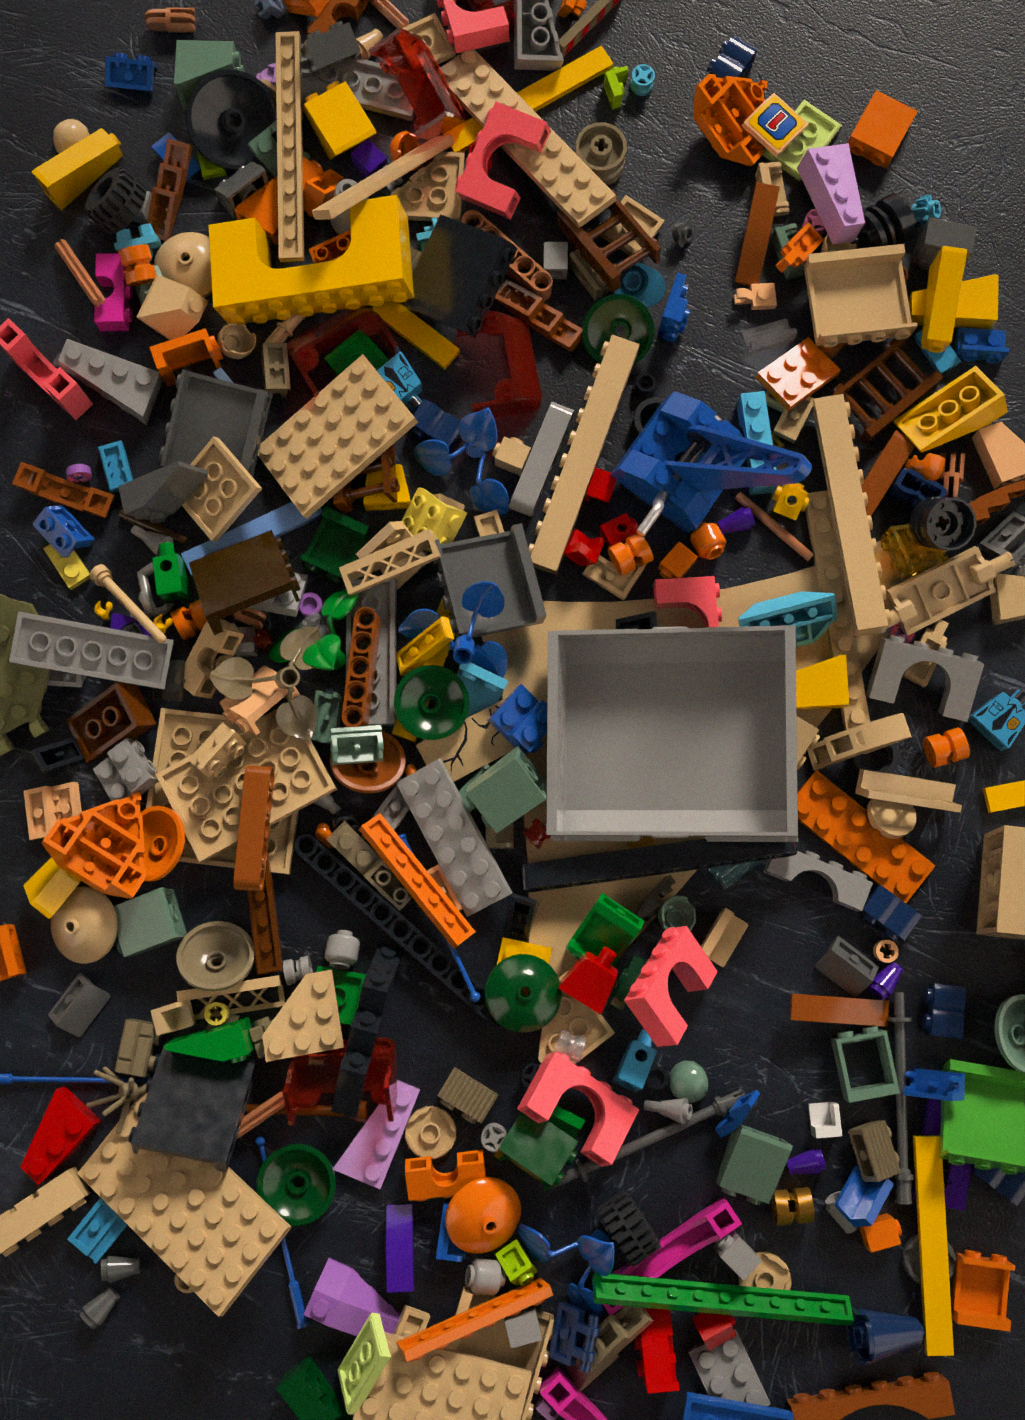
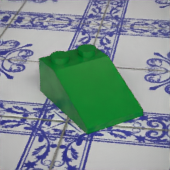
[164,1017,255,1063]

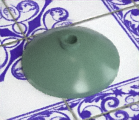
[994,994,1025,1073]

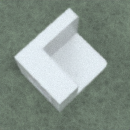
[808,1102,842,1138]

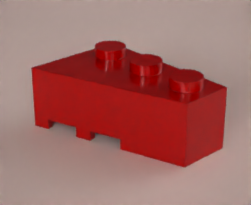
[20,1086,102,1185]
[634,1308,680,1394]

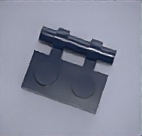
[549,1302,600,1372]

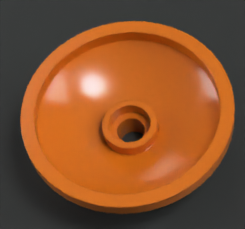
[140,806,185,882]
[445,1177,521,1254]

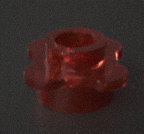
[253,629,274,654]

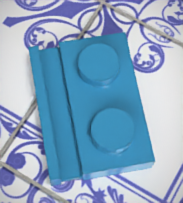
[67,1198,128,1264]

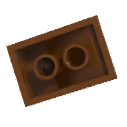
[66,682,157,763]

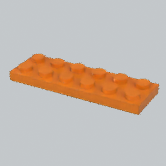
[797,770,935,903]

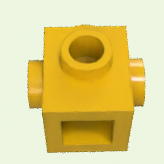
[772,483,810,521]

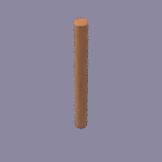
[735,492,814,561]

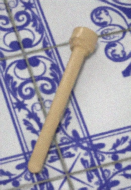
[89,564,166,644]

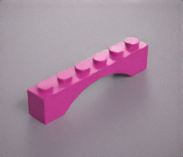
[603,1196,742,1315]
[540,1365,608,1420]

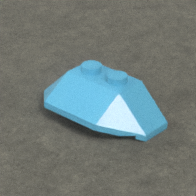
[738,591,838,647]

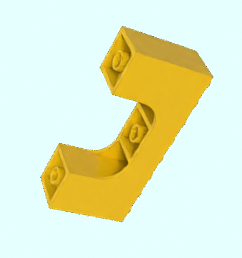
[208,195,414,324]

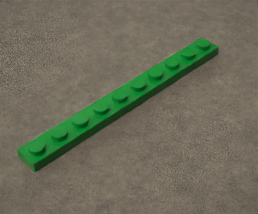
[592,1272,854,1326]

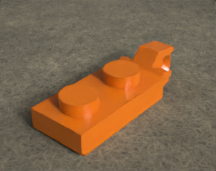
[775,222,824,273]

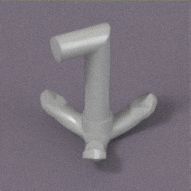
[130,562,175,618]

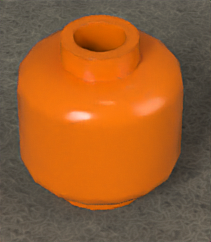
[690,522,726,560]

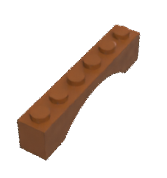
[787,1372,955,1420]

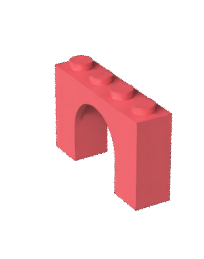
[436,0,510,53]
[455,101,551,220]
[0,318,93,421]
[653,576,722,628]
[624,926,718,1047]
[517,1052,639,1167]

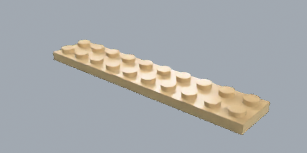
[434,50,616,228]

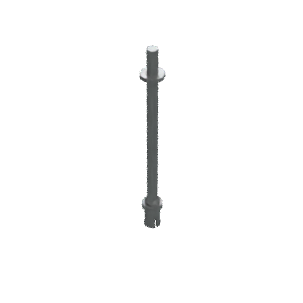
[888,992,914,1204]
[558,1088,745,1186]

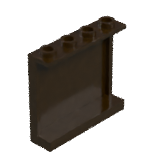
[189,530,301,635]

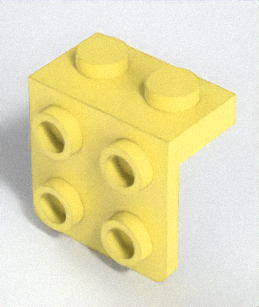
[402,487,467,552]

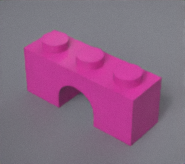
[94,253,133,331]

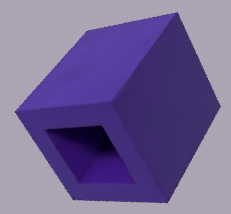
[350,139,388,178]

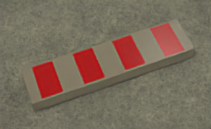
[558,0,620,57]

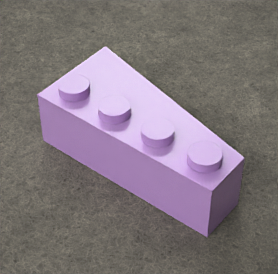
[797,143,865,245]

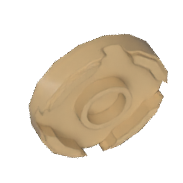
[867,799,916,839]
[405,1106,456,1159]
[738,1252,791,1290]

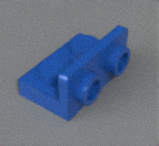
[105,53,157,92]
[955,327,1009,363]
[33,505,95,558]

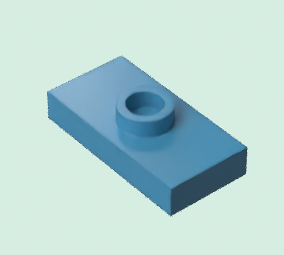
[913,330,961,375]
[98,440,133,494]

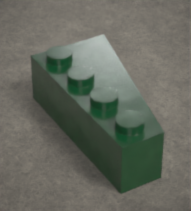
[276,1355,353,1420]

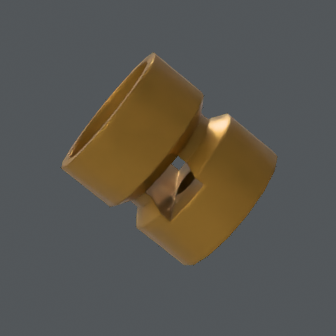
[771,1187,815,1226]

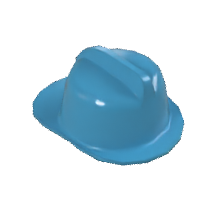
[614,262,666,307]

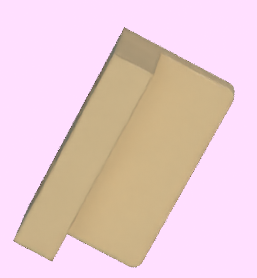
[700,908,748,967]

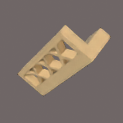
[339,529,441,596]
[855,769,962,813]
[176,975,286,1020]

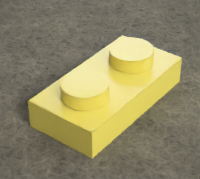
[43,544,90,590]

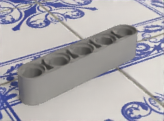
[509,402,575,517]

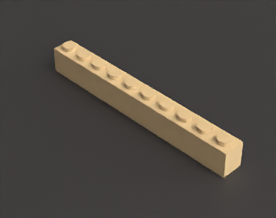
[529,335,639,575]
[812,394,891,637]

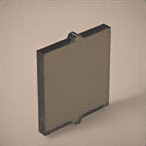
[152,660,186,702]

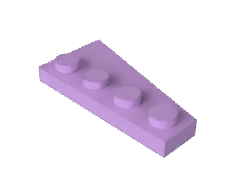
[333,1080,420,1189]

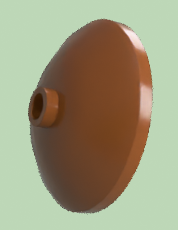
[330,731,406,793]

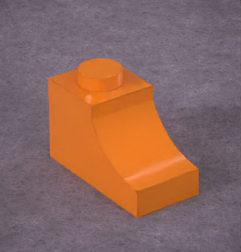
[303,169,346,217]

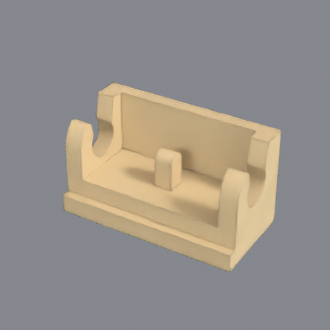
[755,162,790,216]

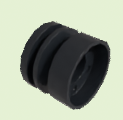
[857,193,917,248]
[909,496,977,551]

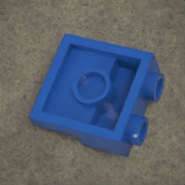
[658,272,690,342]
[488,684,547,754]

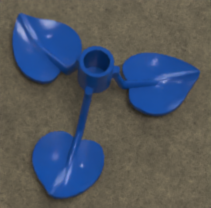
[413,407,509,515]
[398,581,507,678]
[517,1222,614,1322]

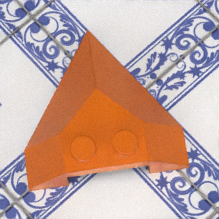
[693,74,768,166]
[41,791,146,899]

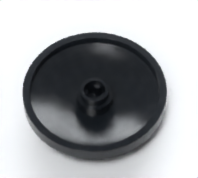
[186,70,277,171]

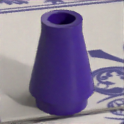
[717,507,756,535]
[868,962,903,1001]
[787,1147,827,1175]

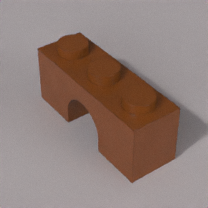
[307,0,369,35]

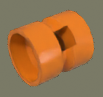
[118,244,156,286]
[608,532,654,577]
[170,599,207,641]
[923,727,970,768]

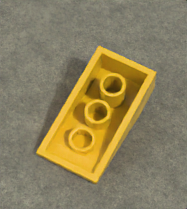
[894,366,1008,453]

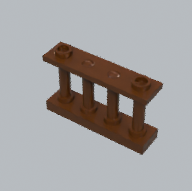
[557,189,661,292]
[831,338,943,445]
[333,444,400,513]

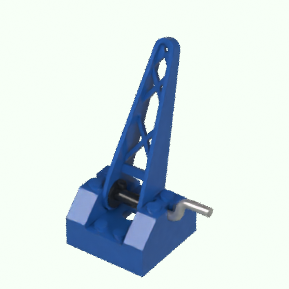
[610,391,812,536]

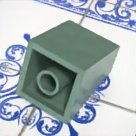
[174,40,245,110]
[466,745,547,833]
[114,887,187,957]
[716,1124,793,1205]

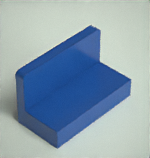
[835,1165,894,1227]

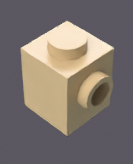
[492,437,531,476]

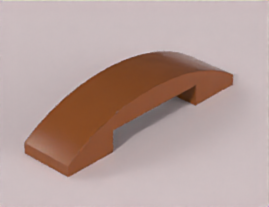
[12,462,115,518]

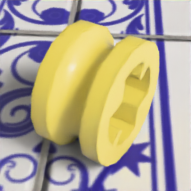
[204,1002,230,1026]

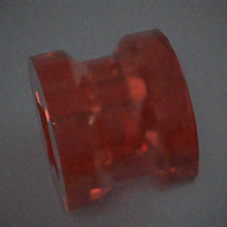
[521,818,551,850]

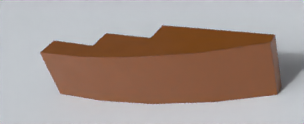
[147,139,193,241]
[735,182,780,286]
[494,278,583,353]
[969,480,1025,526]
[789,993,889,1027]

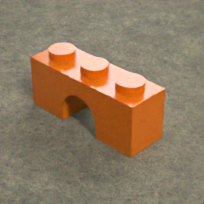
[405,1150,486,1201]

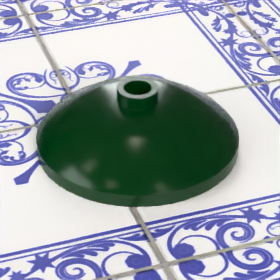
[583,294,655,365]
[394,665,469,740]
[485,954,562,1033]
[257,1144,336,1226]

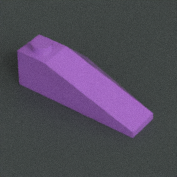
[303,1258,401,1336]

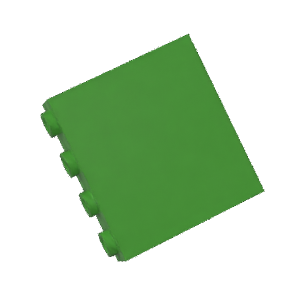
[940,1059,1025,1175]

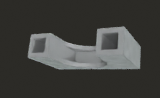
[866,635,984,722]

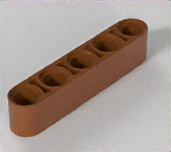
[861,430,915,515]
[342,607,381,727]
[234,765,274,891]

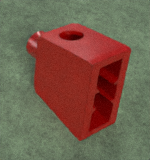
[558,947,618,1014]

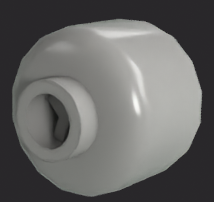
[325,930,360,970]
[465,1259,506,1296]

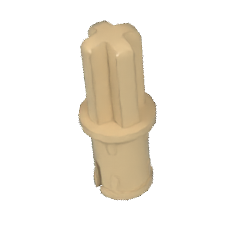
[265,315,305,343]

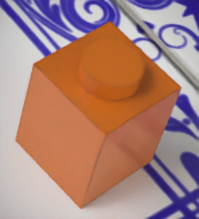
[658,541,698,579]
[859,1213,902,1253]

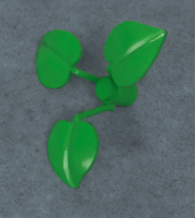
[268,589,359,670]

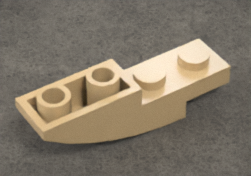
[807,713,911,770]

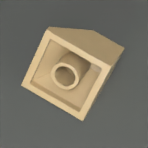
[136,275,208,340]

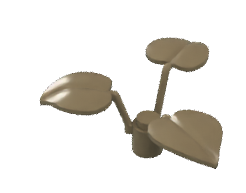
[210,627,320,741]

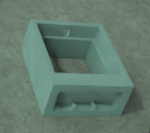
[831,1026,900,1103]

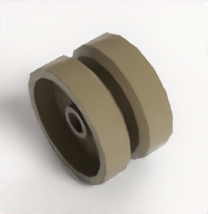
[575,122,627,185]

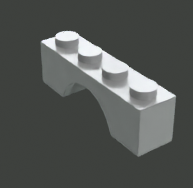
[763,846,873,911]

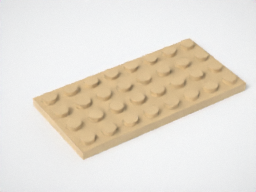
[77,1093,292,1317]

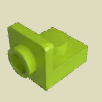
[603,66,629,109]
[495,1239,538,1286]

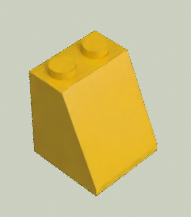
[302,80,377,160]

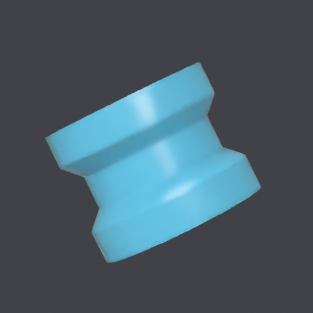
[630,64,655,96]

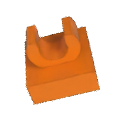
[557,0,587,19]

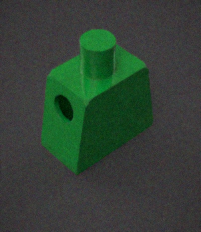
[152,542,191,603]

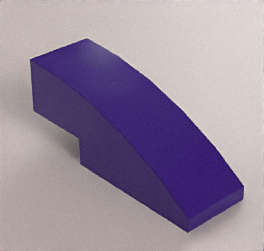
[386,1203,415,1293]

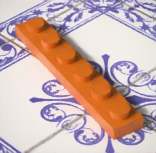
[359,813,476,949]
[396,1277,553,1362]

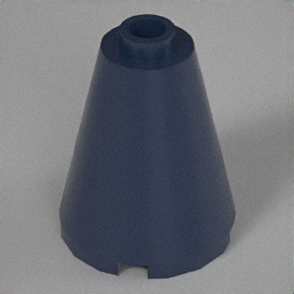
[846,1308,925,1366]

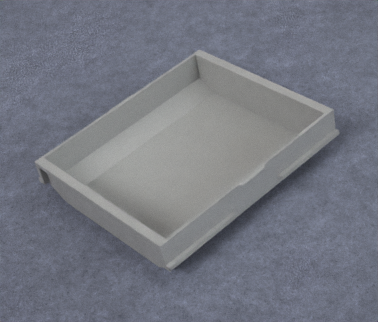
[546,625,798,842]

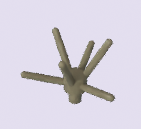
[86,1066,147,1134]

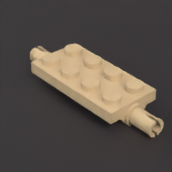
[886,546,1015,635]

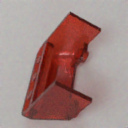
[369,27,467,140]
[287,305,399,398]
[456,311,542,418]
[283,1038,397,1126]

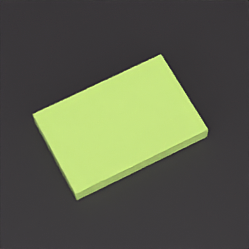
[763,100,842,181]
[337,1313,391,1415]

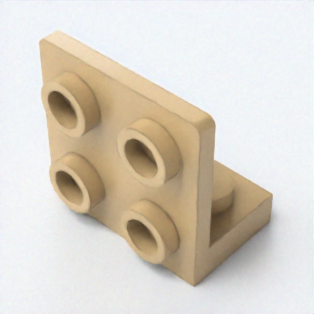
[356,521,428,589]
[188,722,247,781]

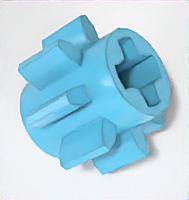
[911,195,941,227]

